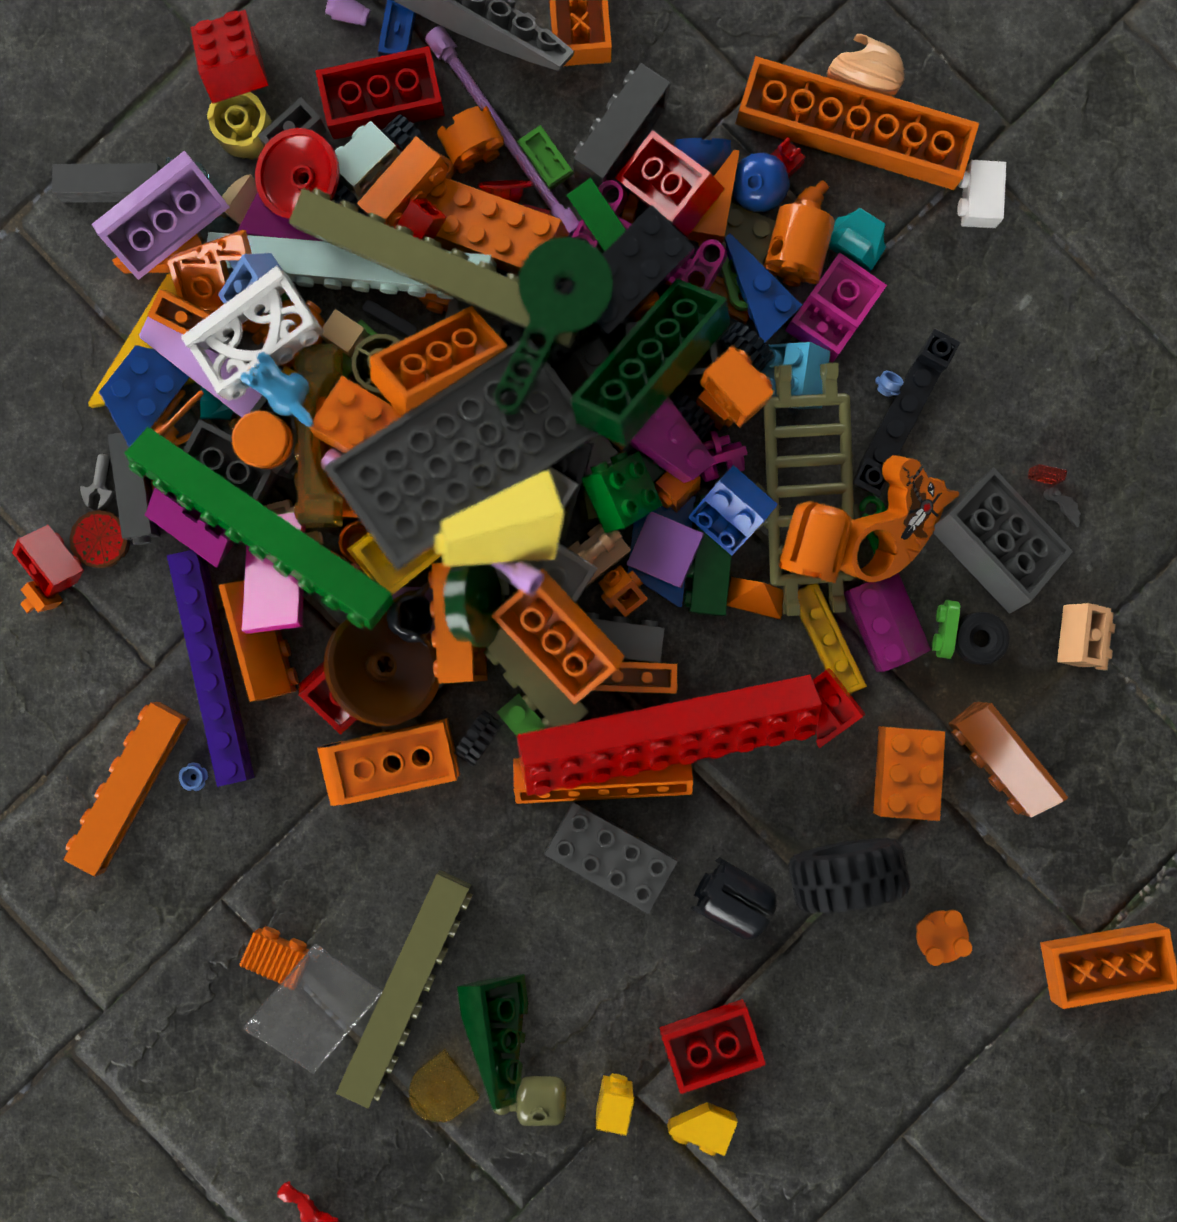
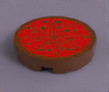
[69,510,131,569]

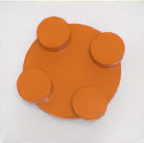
[916,910,972,966]

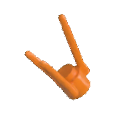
[151,390,204,447]

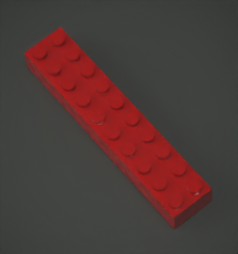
[517,675,822,796]

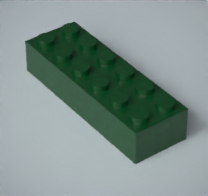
[570,278,730,447]

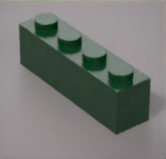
[684,495,731,617]

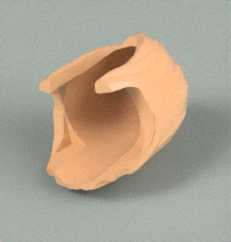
[827,34,905,97]

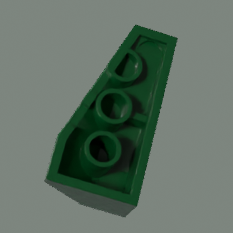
[457,974,528,1110]

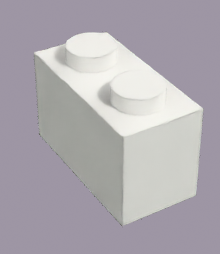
[958,160,1006,228]

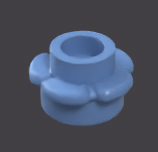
[875,371,904,397]
[179,762,208,791]

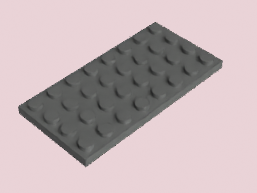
[324,340,598,571]

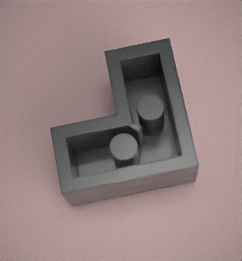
[258,97,327,184]

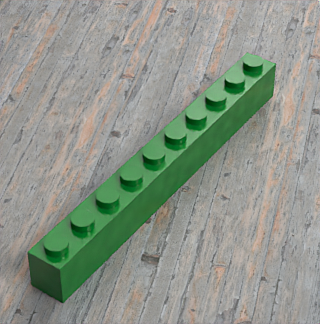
[124,427,393,631]

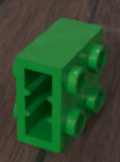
[581,450,663,533]

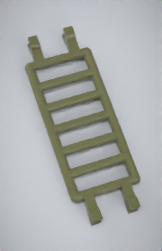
[764,363,855,616]

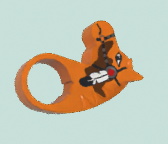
[840,455,959,582]

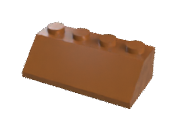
[948,702,1069,817]

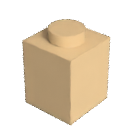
[320,309,369,358]

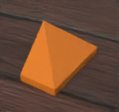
[727,577,784,620]

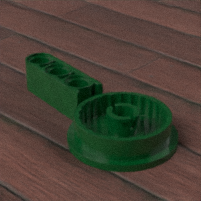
[494,237,612,415]
[444,563,502,647]

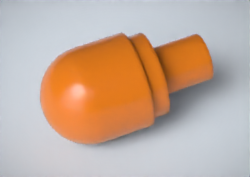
[795,180,829,206]

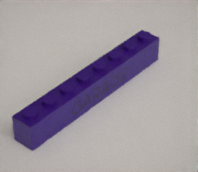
[167,550,255,787]

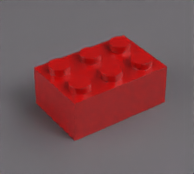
[190,10,269,104]
[615,130,725,237]
[659,999,766,1094]

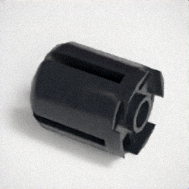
[691,857,777,940]

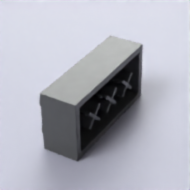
[572,63,670,188]
[544,801,678,914]

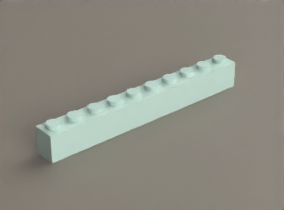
[207,232,497,299]

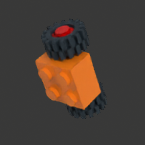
[669,322,774,441]

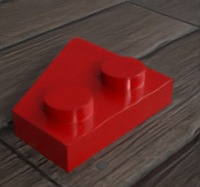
[813,668,865,748]

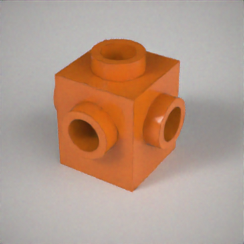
[598,565,648,617]

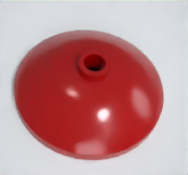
[255,128,339,219]

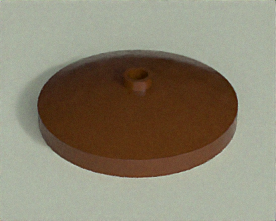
[324,611,440,726]

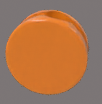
[232,411,293,469]

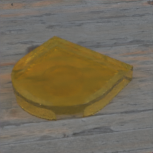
[409,1049,480,1122]

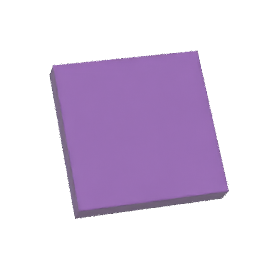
[626,512,705,588]

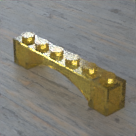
[294,343,343,528]

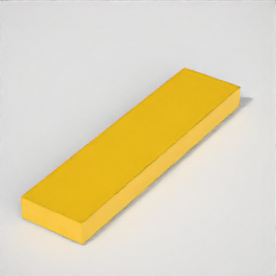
[798,583,867,694]

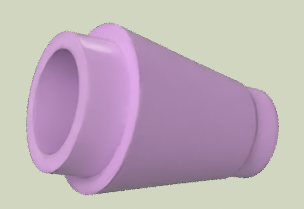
[325,0,370,26]

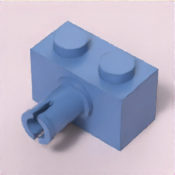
[218,253,282,316]

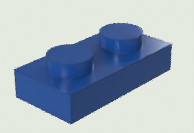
[378,0,416,57]

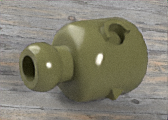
[494,1076,566,1126]

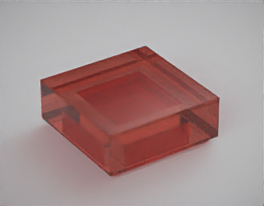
[1027,464,1067,485]

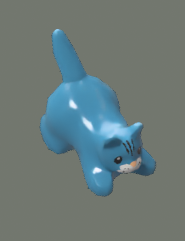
[241,352,313,427]

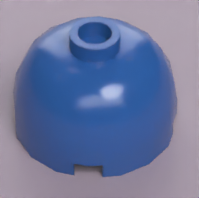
[674,138,731,176]
[732,152,790,213]

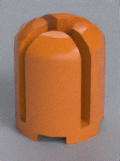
[778,501,852,583]

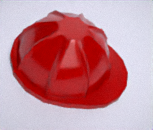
[478,180,533,204]

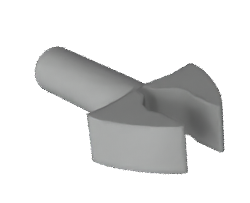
[80,454,116,510]

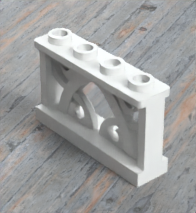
[181,266,324,401]

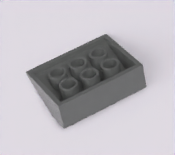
[933,467,1073,614]

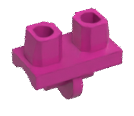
[700,430,748,482]

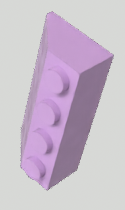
[92,151,230,280]

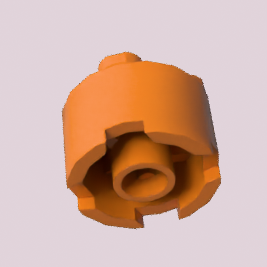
[437,106,504,173]

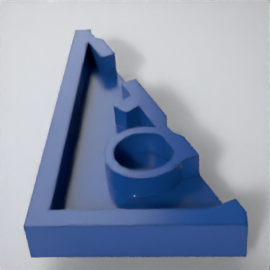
[724,233,802,343]

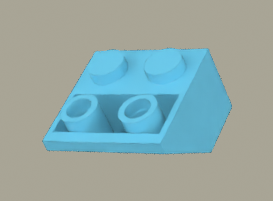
[760,342,830,409]

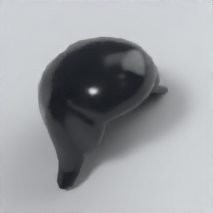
[386,582,433,648]

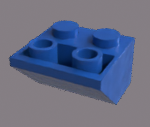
[688,465,778,556]

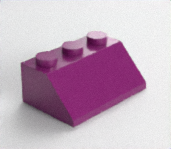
[844,573,931,672]

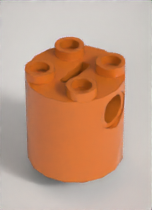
[764,200,835,287]

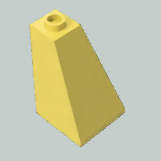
[435,471,564,566]

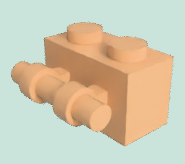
[568,523,631,587]
[1057,603,1116,670]

